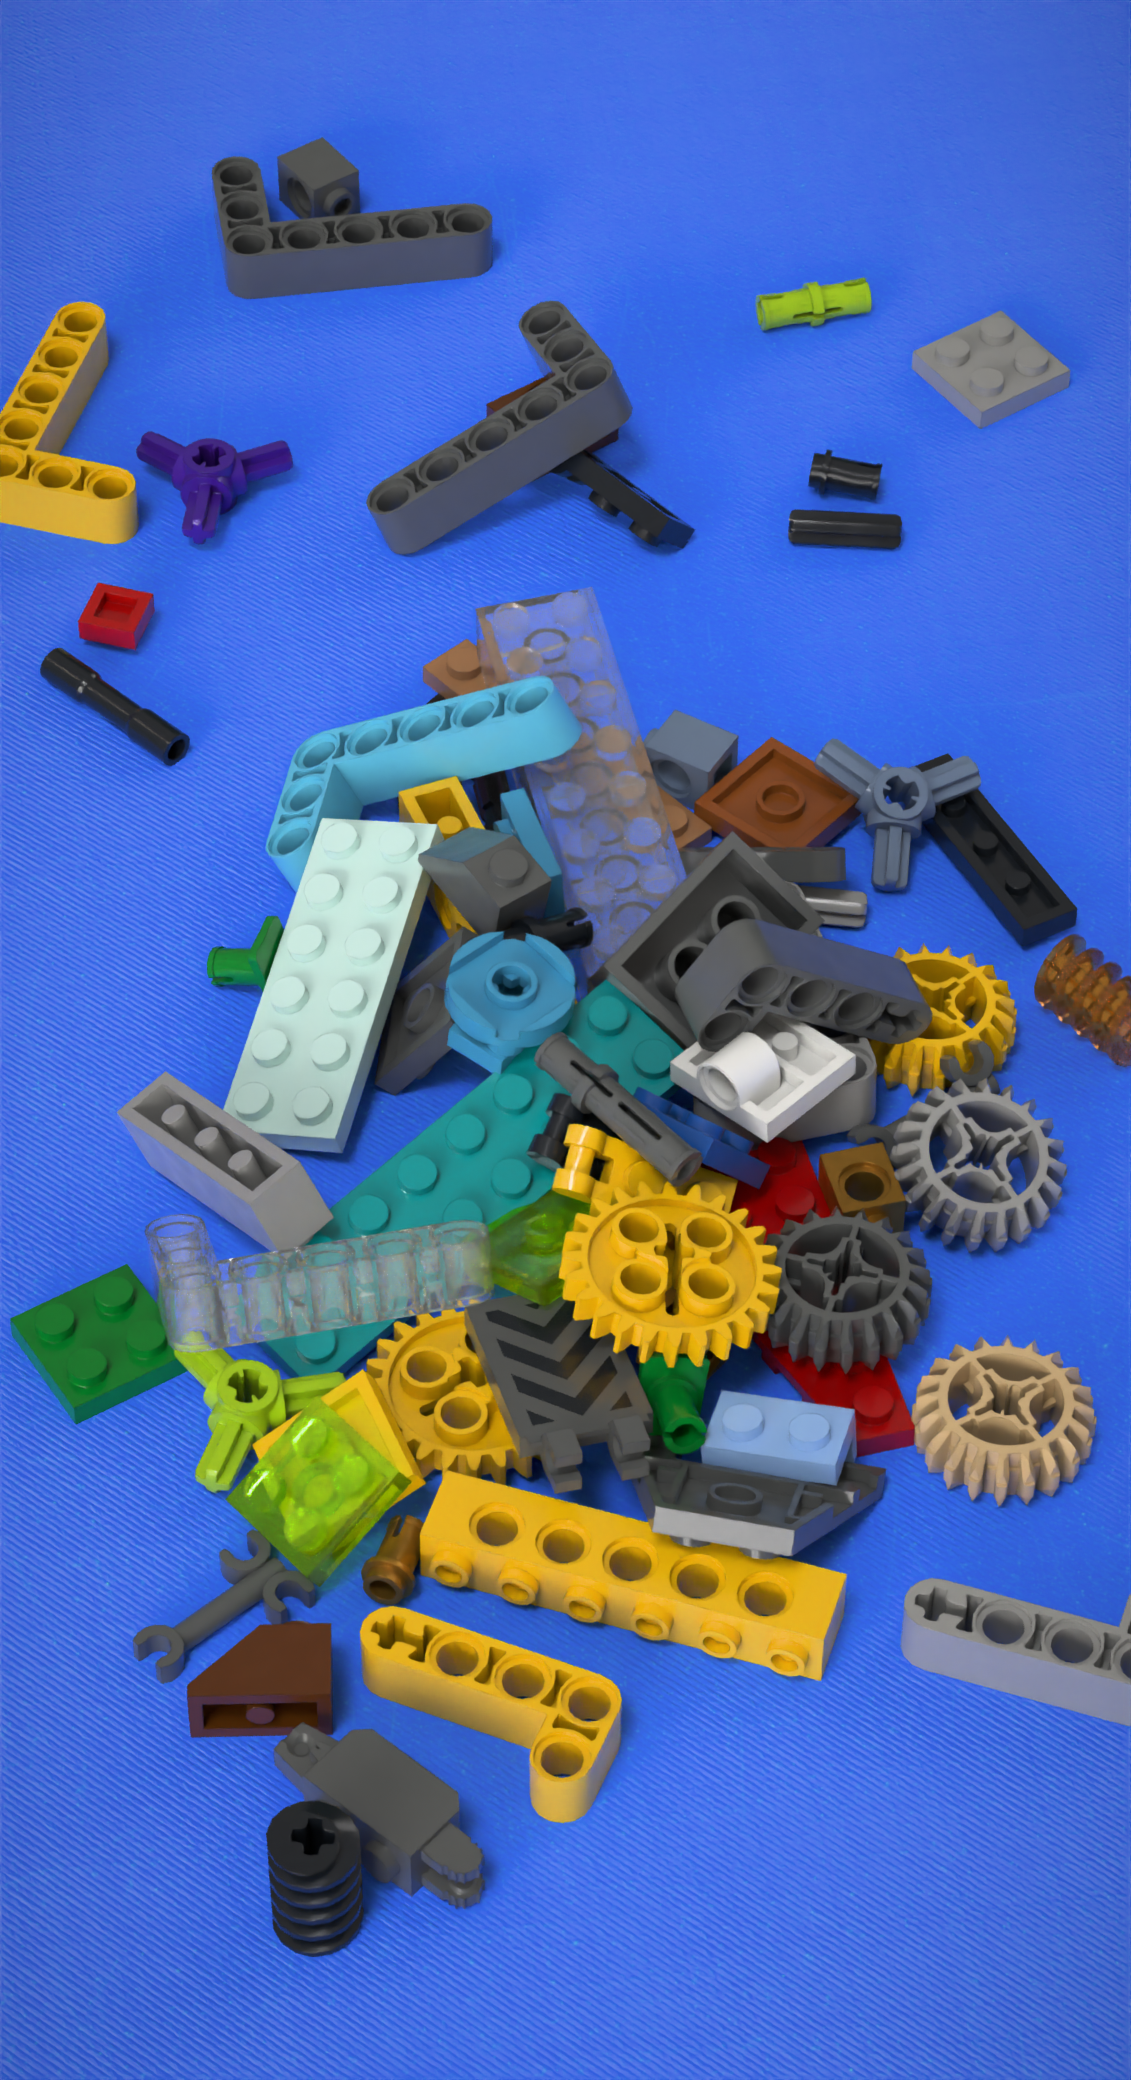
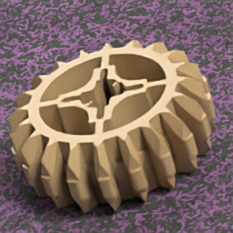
[911,1335,1097,1507]

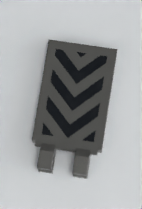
[464,1286,653,1494]

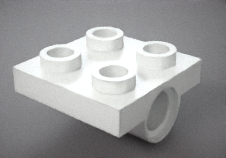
[670,1012,856,1143]

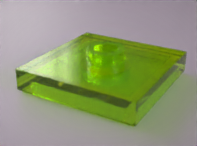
[452,1190,591,1307]

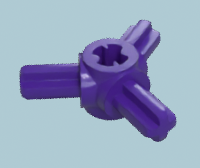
[136,431,293,545]

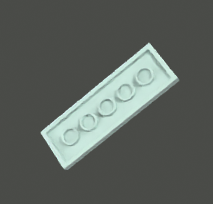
[223,818,444,1153]

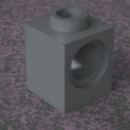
[277,137,360,219]

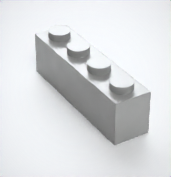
[116,1071,334,1260]

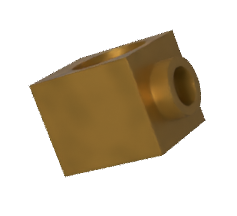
[818,1142,906,1233]

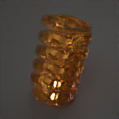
[1034,934,1131,1067]

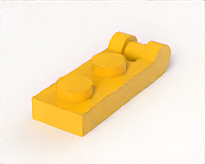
[551,1124,738,1214]

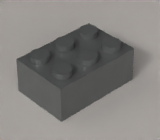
[588,831,825,1051]

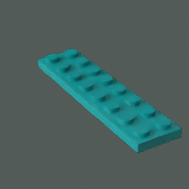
[222,980,684,1378]

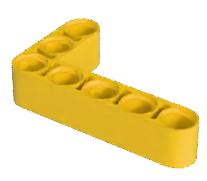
[0,301,139,544]

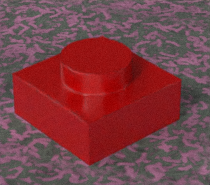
[78,583,155,650]

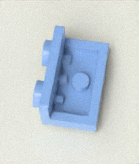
[701,1390,857,1486]

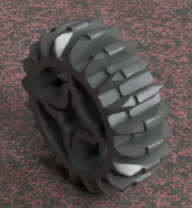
[764,1206,932,1374]

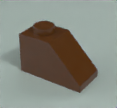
[187,1621,333,1737]

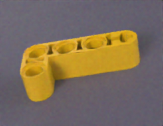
[360,1606,622,1823]

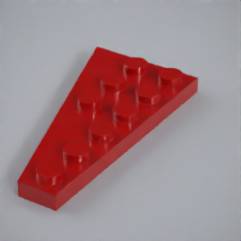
[666,1137,915,1457]

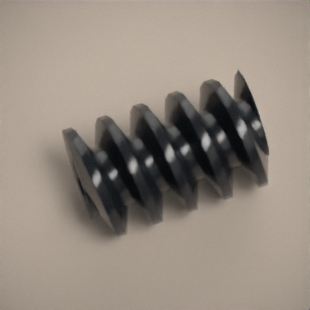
[266,1801,364,1957]

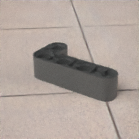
[675,918,933,1052]

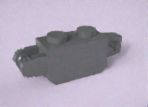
[274,1722,485,1910]

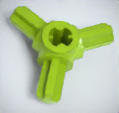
[174,1329,346,1494]

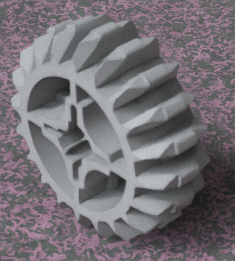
[889,1078,1067,1253]

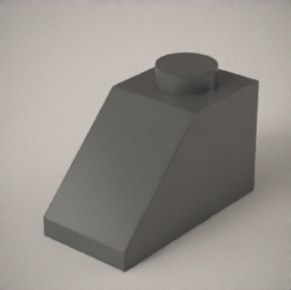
[418,827,552,936]

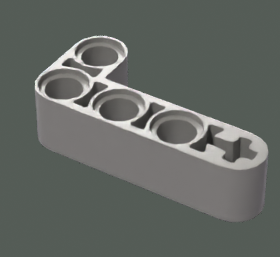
[900,1578,1131,1727]

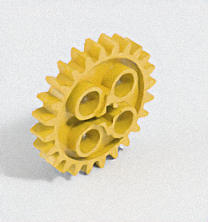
[559,1180,782,1368]
[366,1297,541,1485]

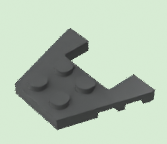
[631,1435,886,1559]

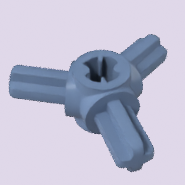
[814,738,981,892]

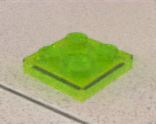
[225,1395,412,1587]

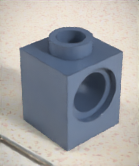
[640,710,739,810]

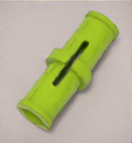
[755,277,872,331]

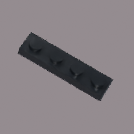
[915,753,1077,947]

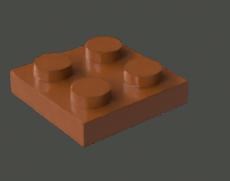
[694,737,862,847]

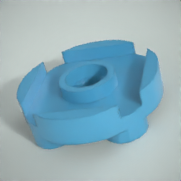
[444,931,576,1057]

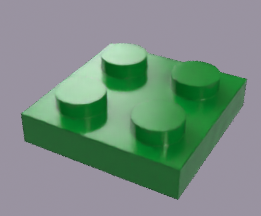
[10,1264,188,1425]

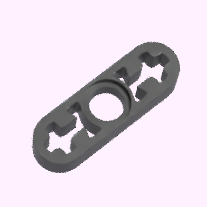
[672,847,846,882]

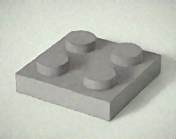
[912,311,1070,429]

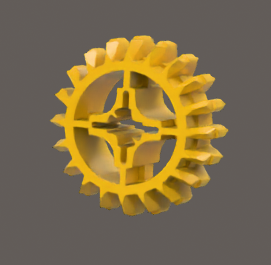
[867,943,1017,1097]

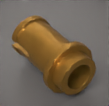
[361,1515,424,1605]

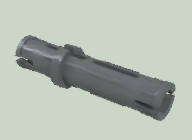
[534,1032,703,1187]

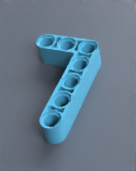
[266,676,582,893]

